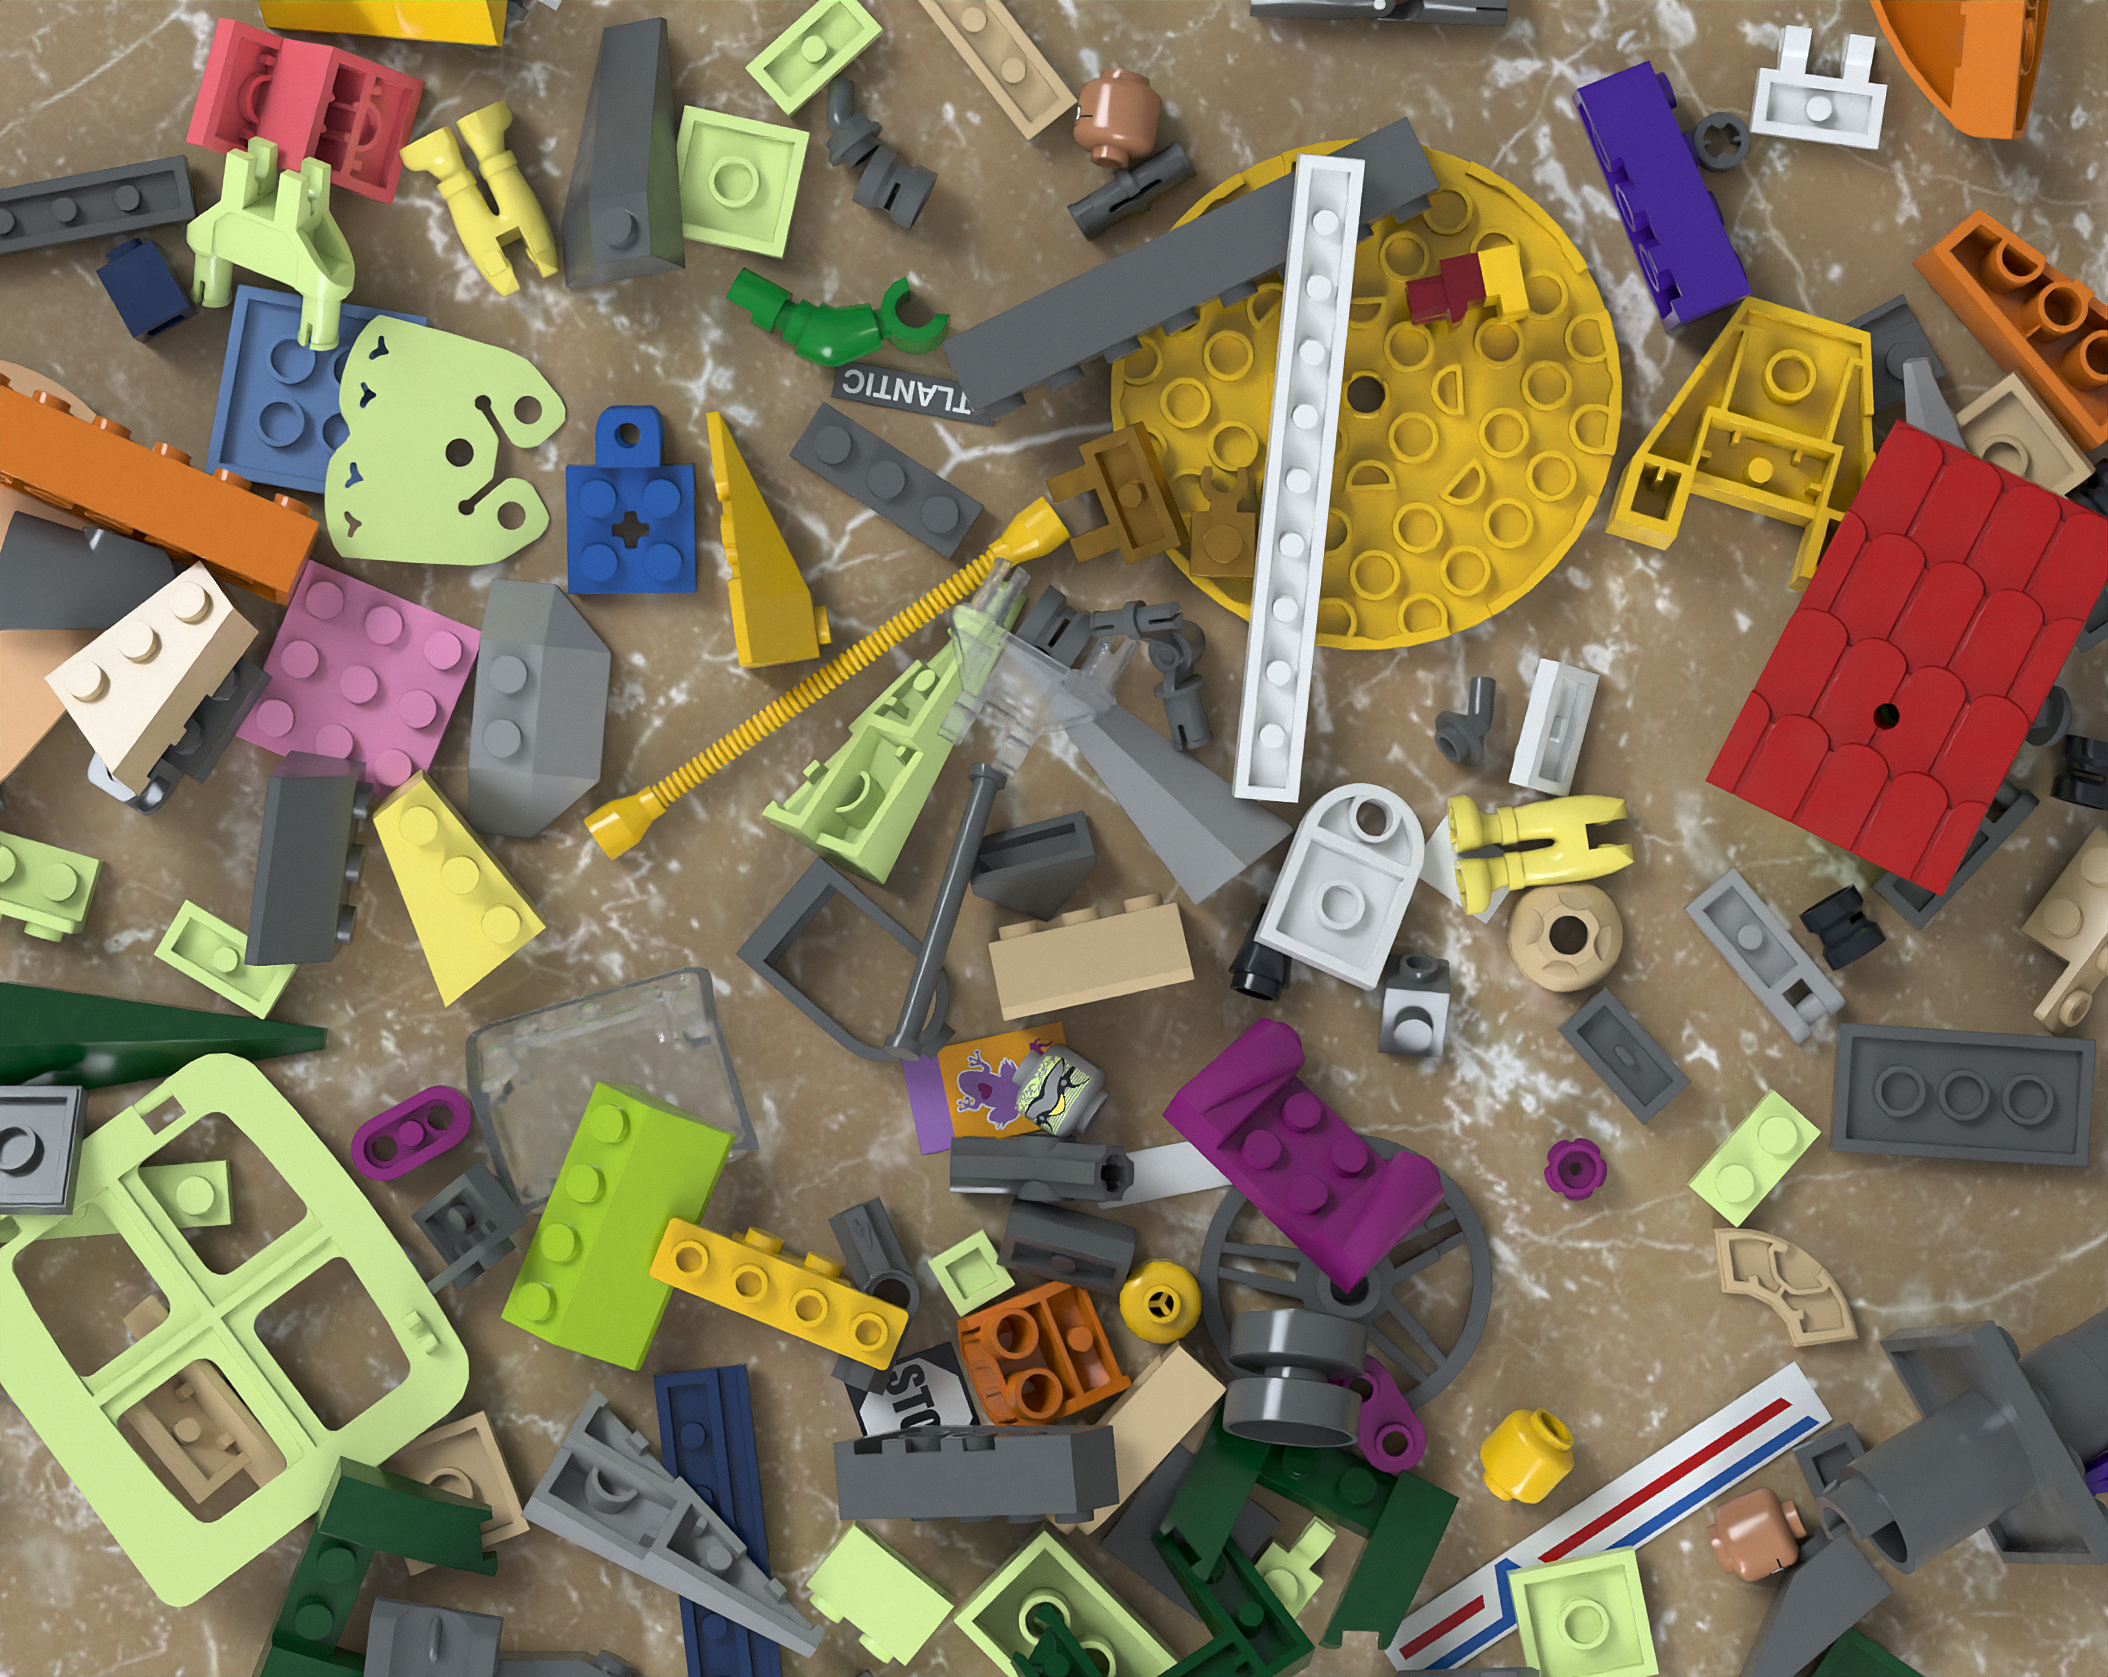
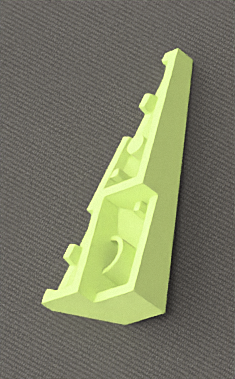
[761,579,1027,885]

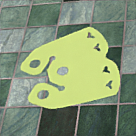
[325,315,566,566]

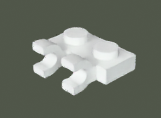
[1749,25,1887,150]

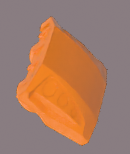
[957,1280,1132,1425]

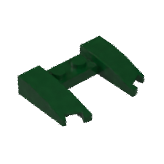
[1156,1391,1460,1650]
[251,1456,498,1677]
[1010,1530,1315,1677]

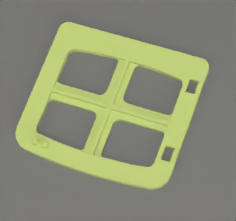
[0,1053,470,1607]

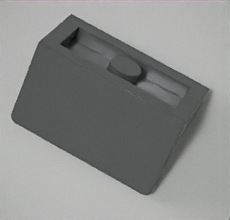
[996,1197,1136,1298]

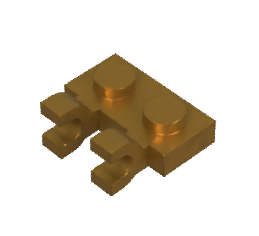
[1045,421,1191,565]

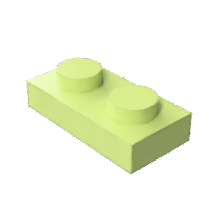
[745,0,884,118]
[153,899,299,1020]
[1687,1089,1821,1228]

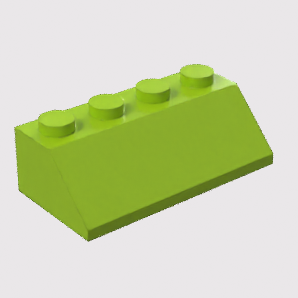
[501,1081,737,1371]

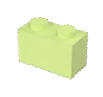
[806,1519,955,1666]

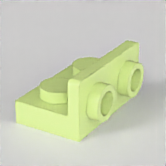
[0,830,104,942]

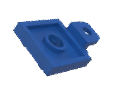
[566,405,697,594]

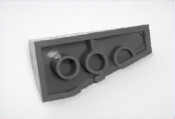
[561,17,686,289]

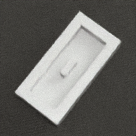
[1509,658,1600,797]

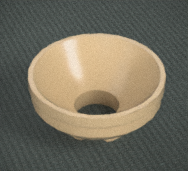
[1507,881,1623,993]

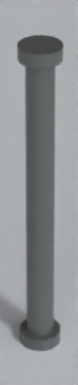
[883,763,1008,1061]

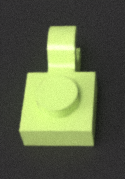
[1253,1514,1336,1619]

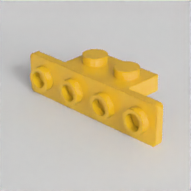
[649,1216,909,1370]

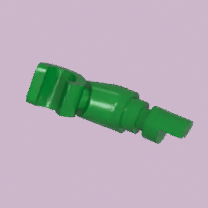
[726,267,951,367]

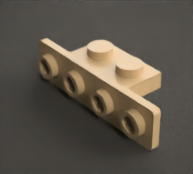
[2020,827,2108,1037]
[123,1295,287,1505]

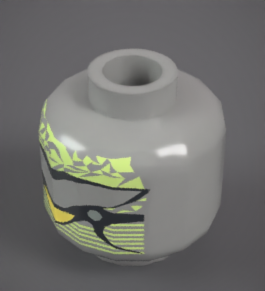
[1012,1043,1111,1137]

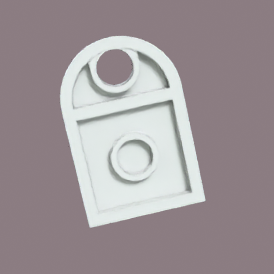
[1254,783,1425,991]

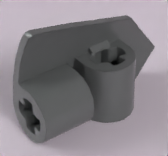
[0,510,177,631]

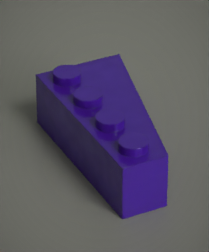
[1572,60,1752,333]

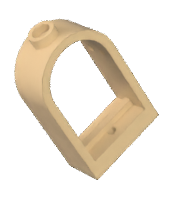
[1045,1338,1227,1535]

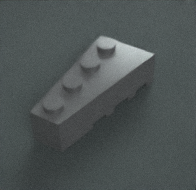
[833,1425,1120,1524]

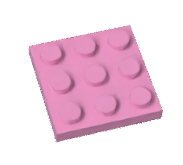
[235,559,481,798]

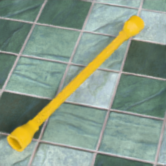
[583,496,1072,861]

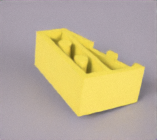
[373,768,546,1007]

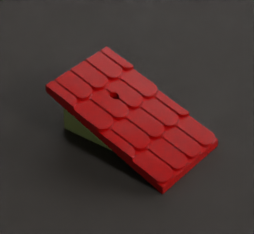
[1705,419,2108,897]

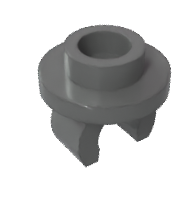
[2025,685,2072,748]

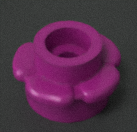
[1544,1138,1607,1201]

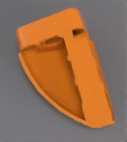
[1869,0,2051,141]

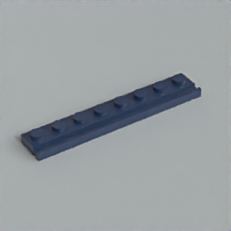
[653,1363,783,1677]

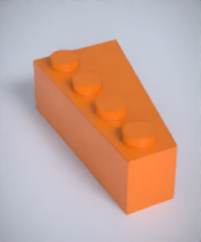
[1912,208,2108,453]

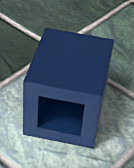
[96,238,199,344]

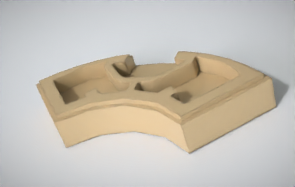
[1712,1227,1858,1347]

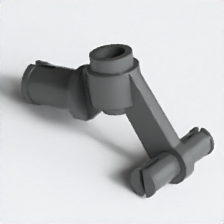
[1090,600,1214,750]

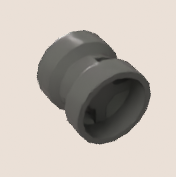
[852,144,938,231]
[1014,585,1098,673]

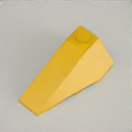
[706,411,832,669]

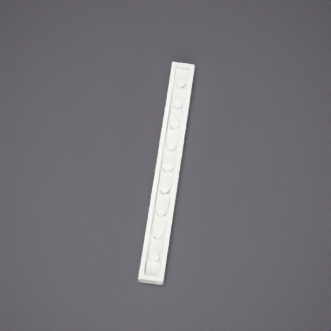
[1232,153,1365,803]

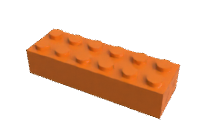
[0,373,319,609]

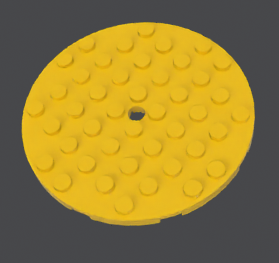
[1110,138,1622,650]

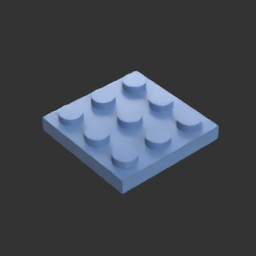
[205,284,430,495]

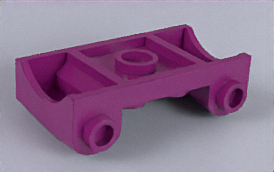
[1162,1018,1444,1294]

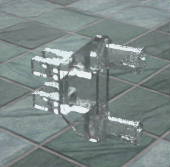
[937,557,1141,779]

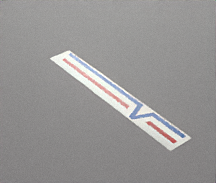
[1376,1361,1833,1671]

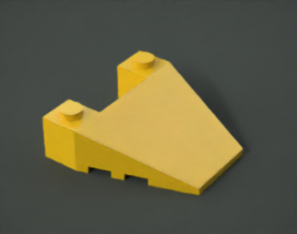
[1604,296,1876,593]

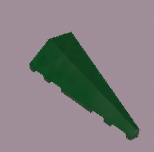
[0,981,328,1090]

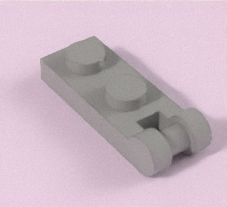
[1682,868,1847,1045]

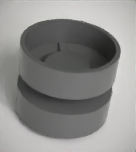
[1223,1309,1368,1447]

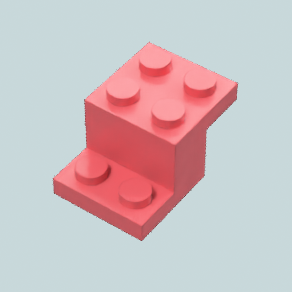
[186,17,425,205]

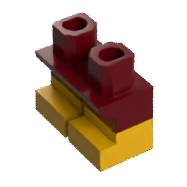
[1404,244,1529,334]

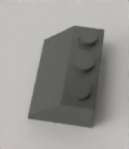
[244,750,374,966]

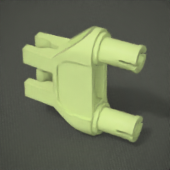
[186,136,355,351]

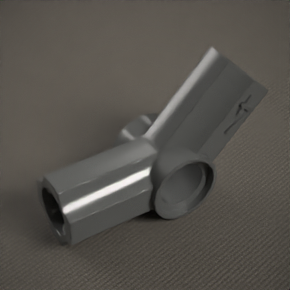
[950,1134,1134,1202]
[828,1196,922,1396]

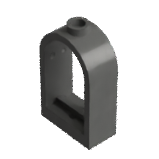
[736,856,956,1061]

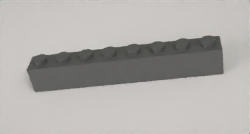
[941,116,1440,421]

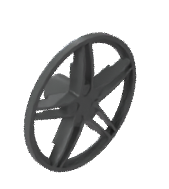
[1199,1134,1492,1411]

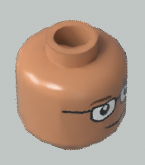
[1074,69,1162,169]
[1707,1487,1808,1582]

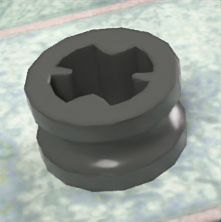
[1691,112,1751,173]

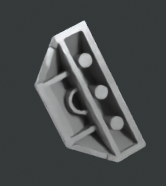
[468,579,612,838]

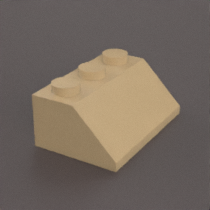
[988,892,1194,1021]

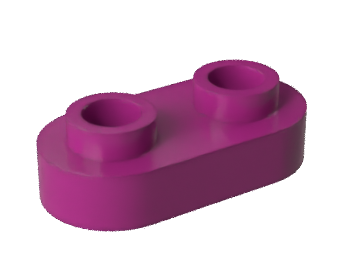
[351,1085,474,1181]
[1328,1354,1426,1473]

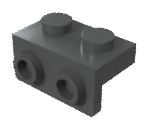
[411,1160,528,1295]

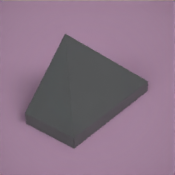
[969,811,1097,922]

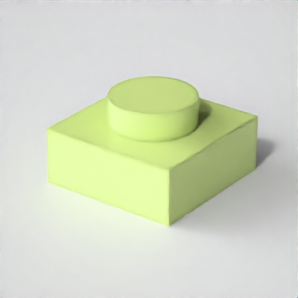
[928,1228,1015,1317]

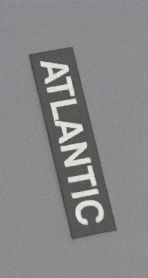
[831,362,995,427]

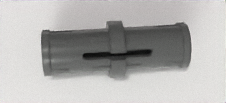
[1067,140,1197,242]

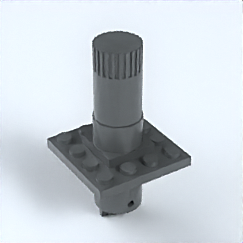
[1816,1307,2108,1574]

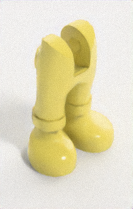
[399,100,560,298]
[1447,794,1635,915]

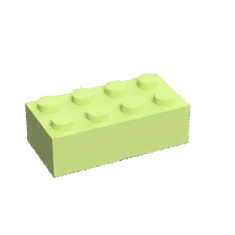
[954,1521,1183,1677]

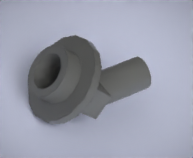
[826,77,883,169]
[1435,677,1496,767]

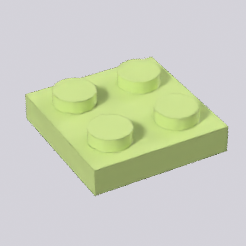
[676,105,811,260]
[1506,1545,1659,1677]

